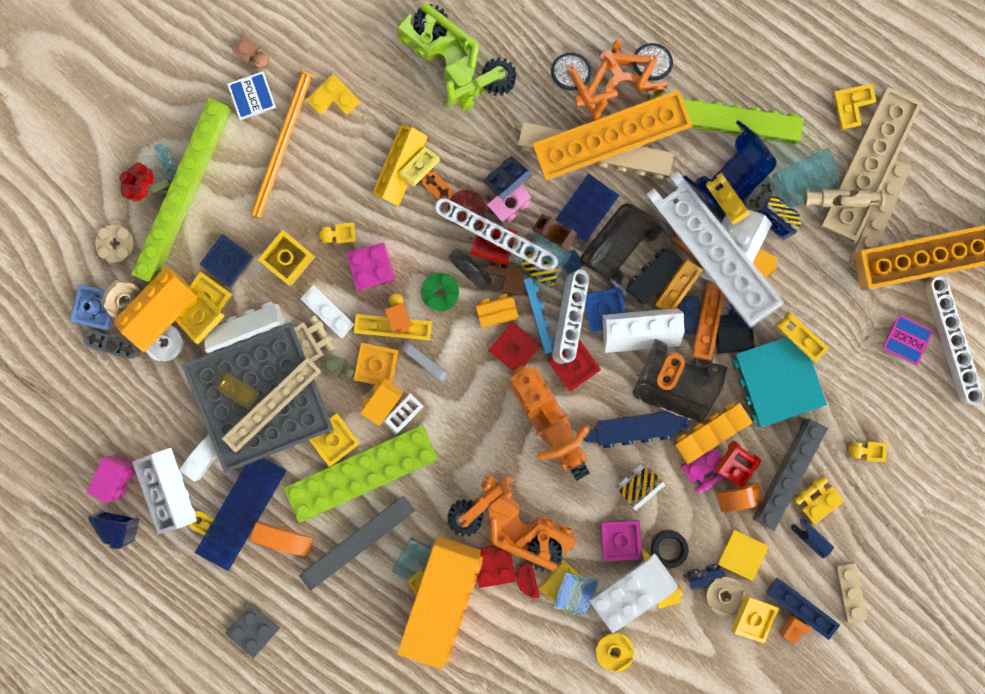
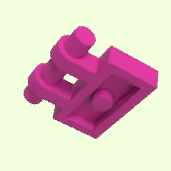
[681,447,726,494]

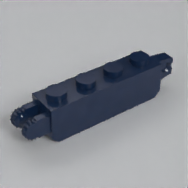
[583,411,689,448]

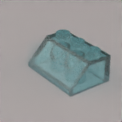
[771,147,840,209]

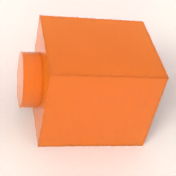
[385,303,412,334]

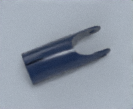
[791,518,834,559]

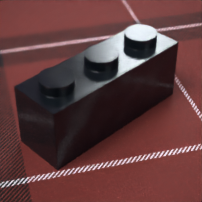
[626,247,684,305]

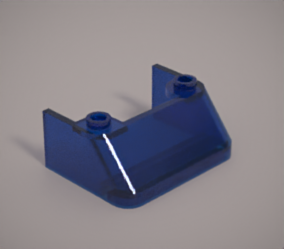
[683,120,777,217]

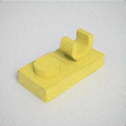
[400,147,440,186]

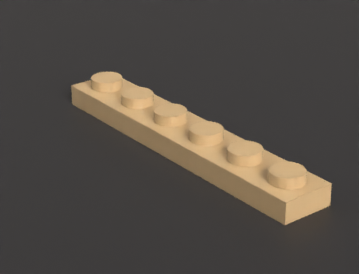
[847,160,911,269]
[222,357,322,453]

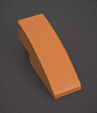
[250,521,314,557]

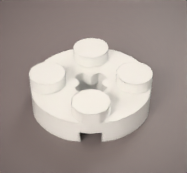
[146,325,185,361]

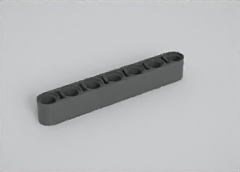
[299,495,415,591]

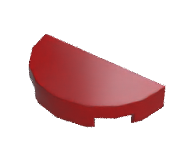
[517,561,540,598]

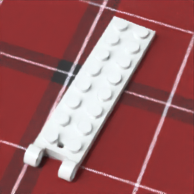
[646,171,783,327]

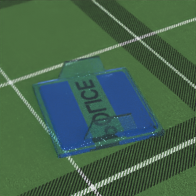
[553,572,600,615]

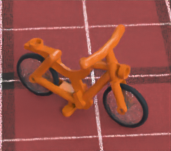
[551,40,673,121]

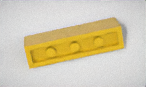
[371,125,428,206]

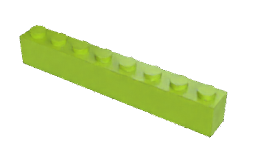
[648,93,804,145]

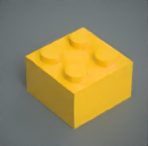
[258,230,316,286]

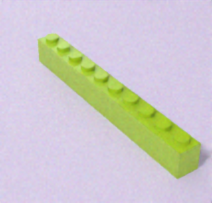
[131,98,232,282]

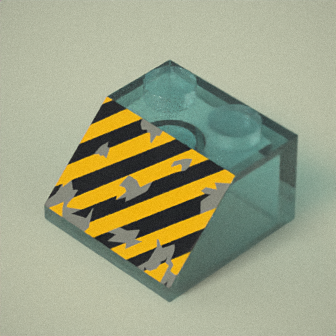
[520,234,572,289]

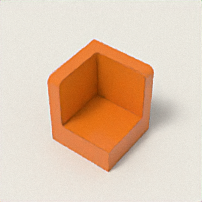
[779,614,812,644]

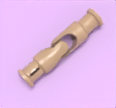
[803,189,886,207]

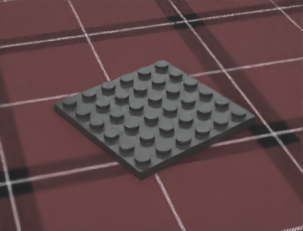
[182,322,334,473]

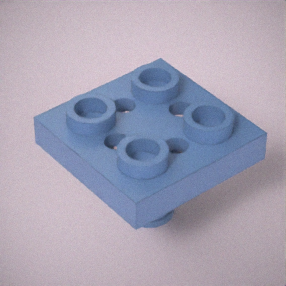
[70,284,113,330]

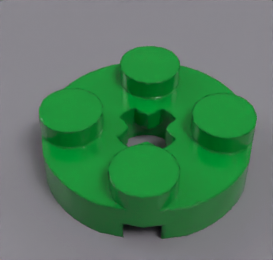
[421,273,459,311]

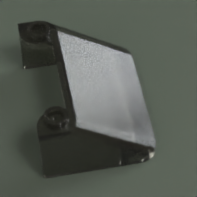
[633,339,728,422]

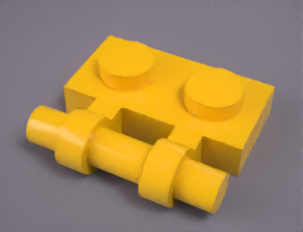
[794,475,844,525]

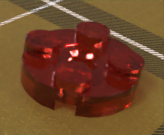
[448,190,486,229]

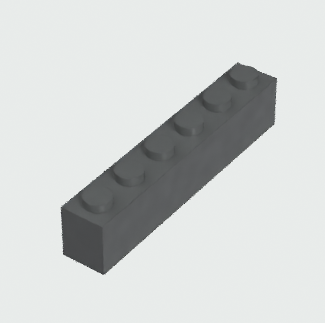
[752,418,828,531]

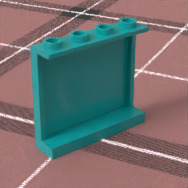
[732,337,827,427]

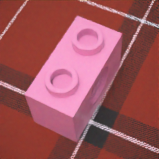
[487,185,531,224]

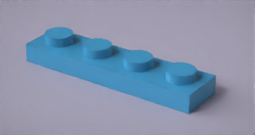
[524,278,554,354]

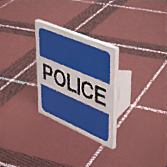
[227,71,276,120]

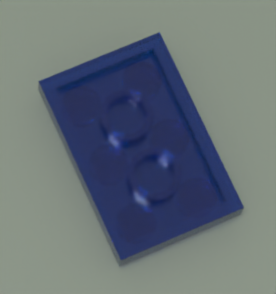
[555,173,619,243]

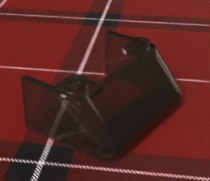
[580,203,675,297]

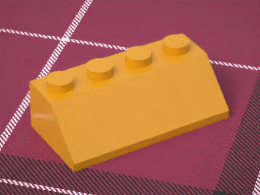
[113,266,197,352]

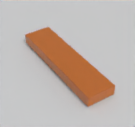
[691,283,724,361]

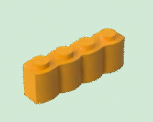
[673,402,752,464]

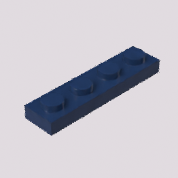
[766,577,840,640]

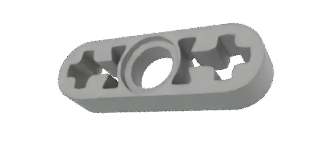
[400,340,449,382]

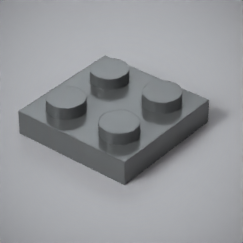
[225,603,280,658]

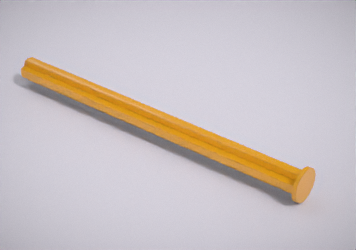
[251,71,314,218]

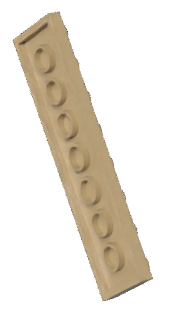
[821,87,922,242]

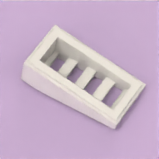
[383,393,424,435]

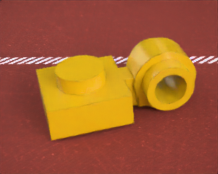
[319,222,356,244]
[848,441,887,462]

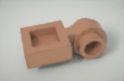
[232,35,270,70]

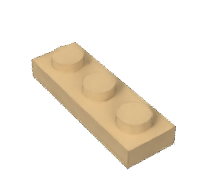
[835,562,867,624]

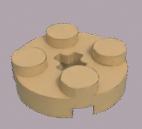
[95,224,136,263]
[101,280,141,318]
[705,576,745,616]

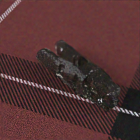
[448,248,492,290]

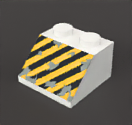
[617,464,665,510]

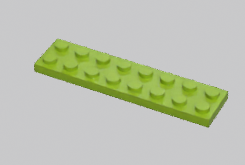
[283,425,438,523]

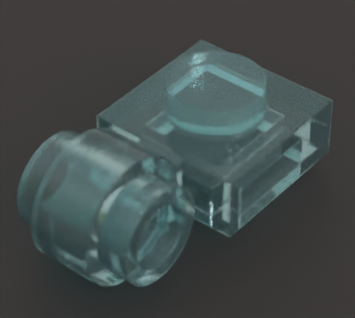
[154,143,178,180]

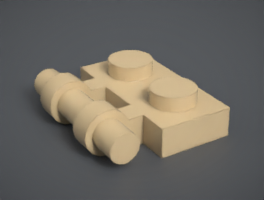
[294,316,335,361]

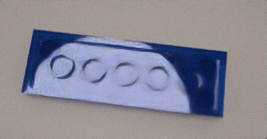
[195,457,287,571]

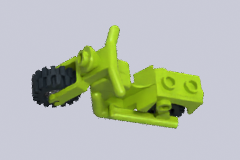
[397,2,517,112]

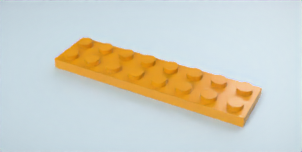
[532,90,692,181]

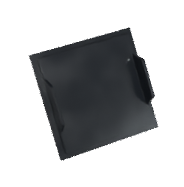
[716,313,755,354]

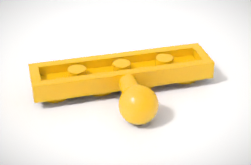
[354,293,432,341]

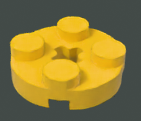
[595,631,634,672]

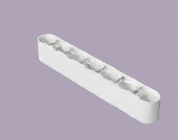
[436,199,558,271]
[925,276,983,405]

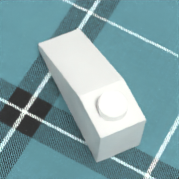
[179,434,217,482]

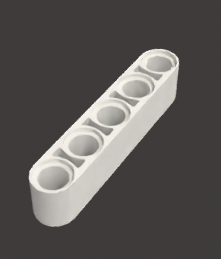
[552,270,589,364]

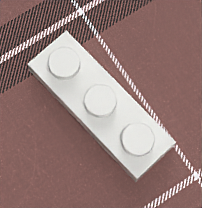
[300,285,355,339]

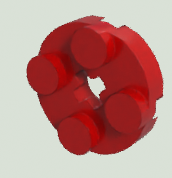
[119,162,154,202]

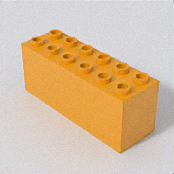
[397,535,483,670]

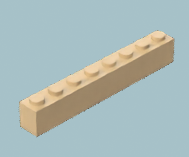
[518,122,674,180]

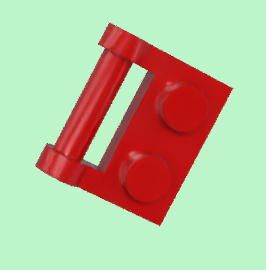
[715,441,761,487]

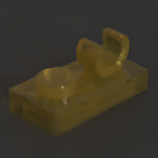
[216,372,261,410]

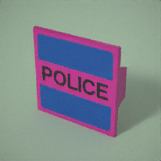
[882,314,934,365]

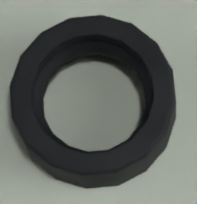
[651,530,689,568]

